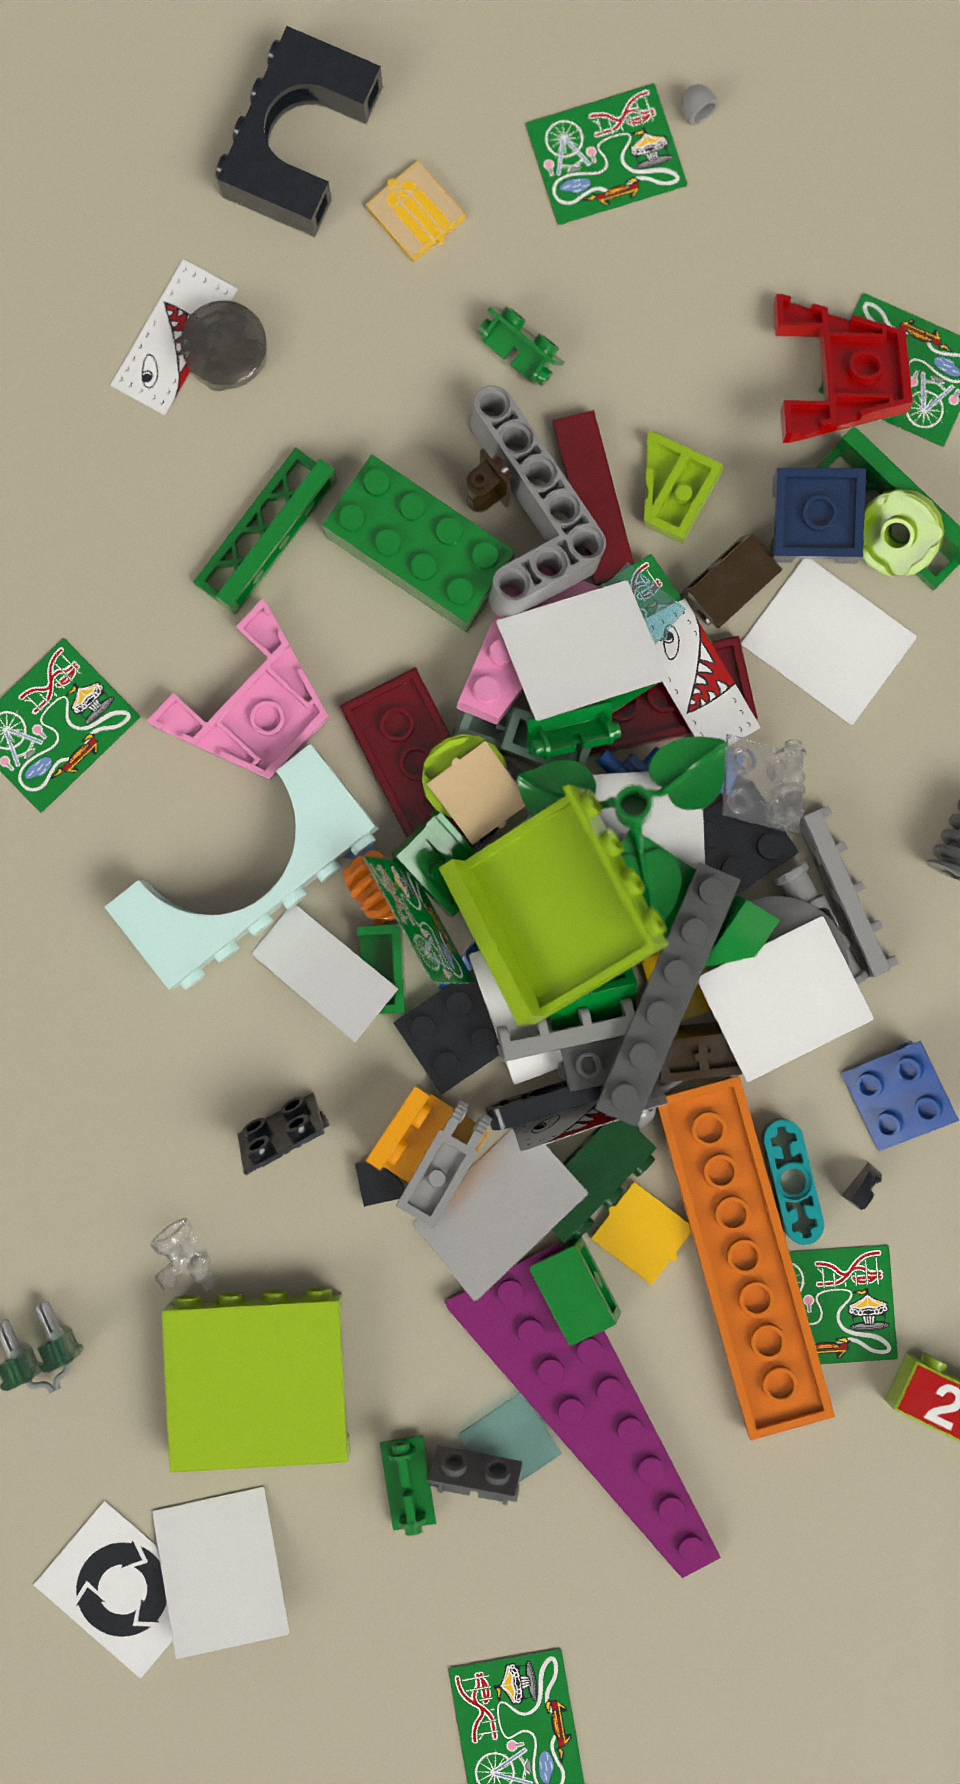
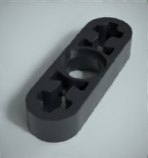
[485,1080,604,1131]

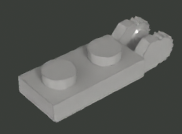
[396,1099,492,1228]

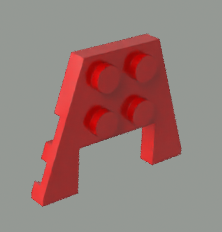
[773,294,913,443]

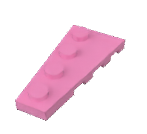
[456,566,598,725]

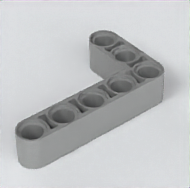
[470,385,606,618]

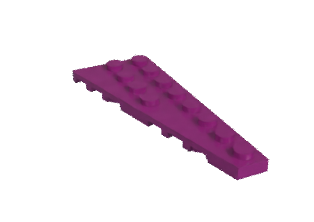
[444,1240,721,1578]

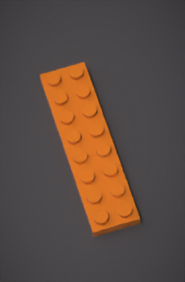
[657,1075,835,1441]

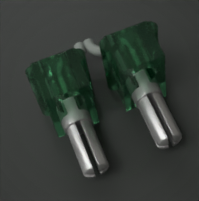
[0,1301,84,1393]

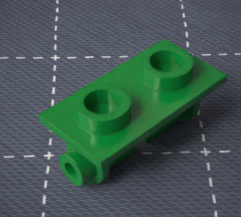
[477,306,565,386]
[527,699,621,760]
[380,1435,436,1536]

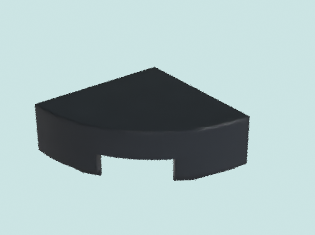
[355,1162,405,1207]
[841,1162,882,1210]

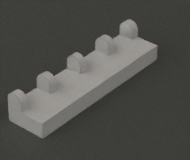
[796,806,899,977]
[497,997,634,1063]

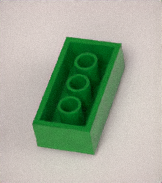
[322,454,515,633]

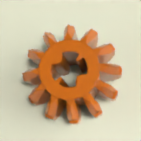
[343,850,396,925]

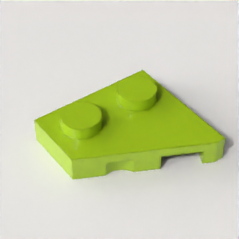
[644,430,724,544]

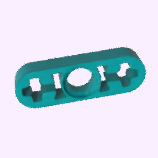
[761,1118,824,1245]

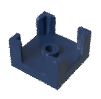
[770,468,866,564]

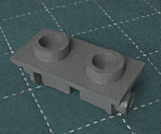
[558,1036,625,1092]
[427,1445,523,1505]

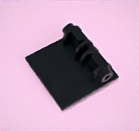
[237,1093,330,1176]

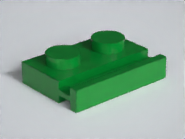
[391,810,477,917]

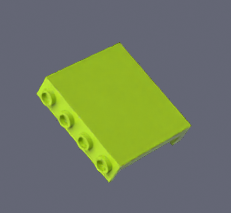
[439,784,669,1025]
[162,1287,351,1473]

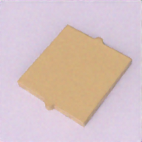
[427,740,525,845]

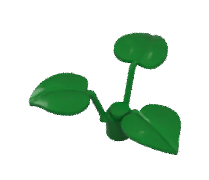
[517,736,727,921]

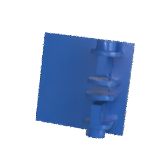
[841,1040,959,1151]

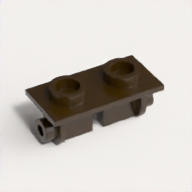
[466,448,512,513]

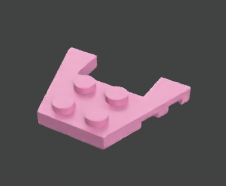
[147,599,330,780]

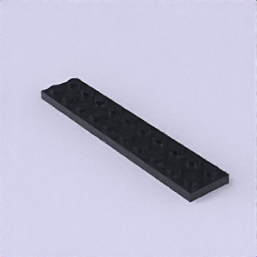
[393,781,799,1095]

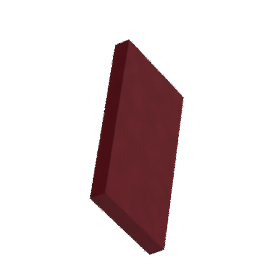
[589,635,758,757]
[340,667,465,838]

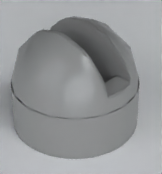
[681,84,719,125]

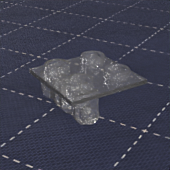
[722,734,806,835]

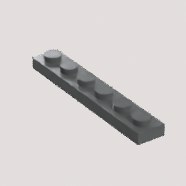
[594,862,741,1127]

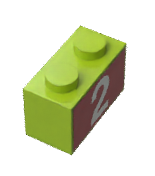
[884,1352,960,1442]

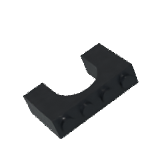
[215,26,383,237]

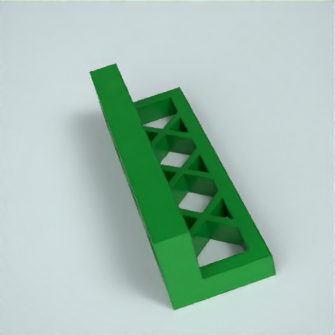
[816,426,960,591]
[193,447,337,615]

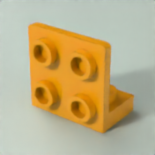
[365,1083,487,1183]

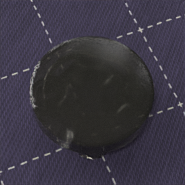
[181,300,268,391]

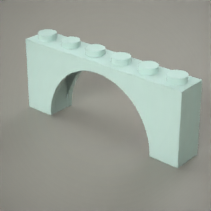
[104,744,379,990]

